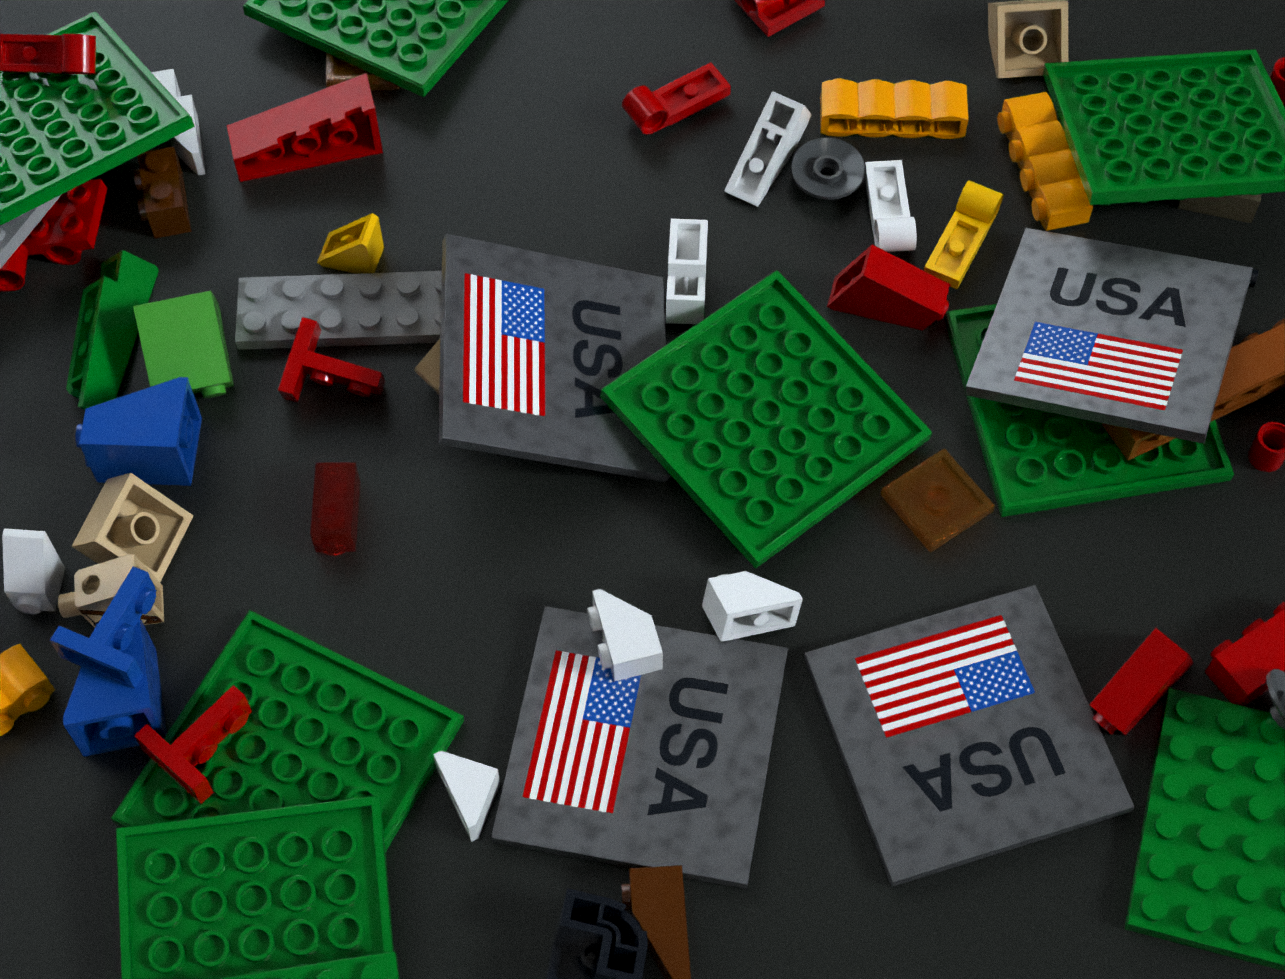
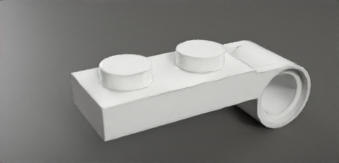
[864,160,917,252]

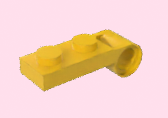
[924,180,1004,289]

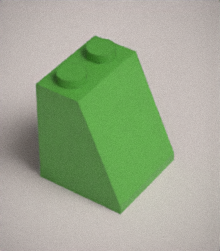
[133,290,234,398]

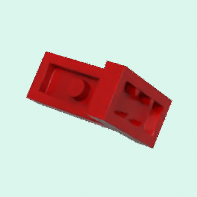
[278,317,386,403]
[134,685,252,804]

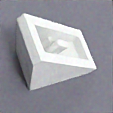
[433,751,500,842]

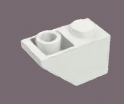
[587,589,663,682]

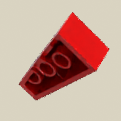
[227,73,383,182]

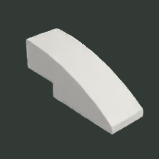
[151,69,206,175]
[666,218,708,324]

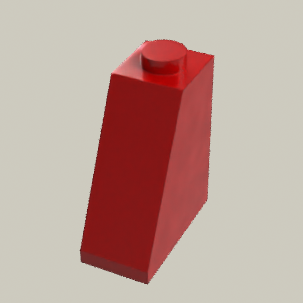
[827,244,950,331]
[1089,628,1194,735]

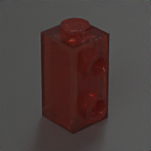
[310,462,361,556]

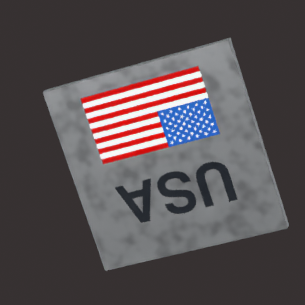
[966,228,1253,444]
[438,234,671,482]
[804,585,1134,887]
[491,606,788,889]

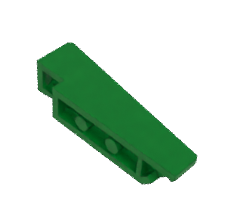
[66,250,159,410]

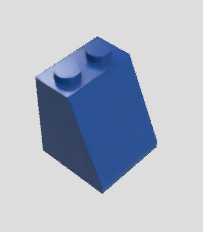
[75,377,202,486]
[63,618,167,757]

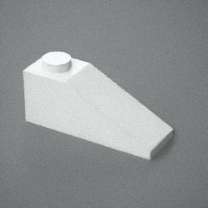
[724,91,812,207]

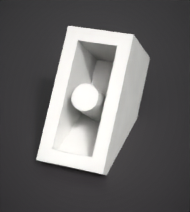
[2,528,65,614]
[702,571,803,642]

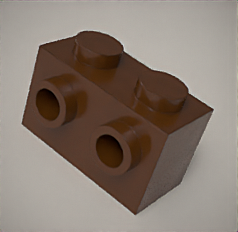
[133,147,192,238]

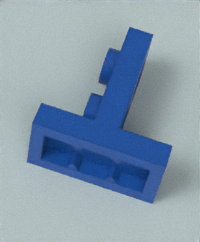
[50,566,157,689]

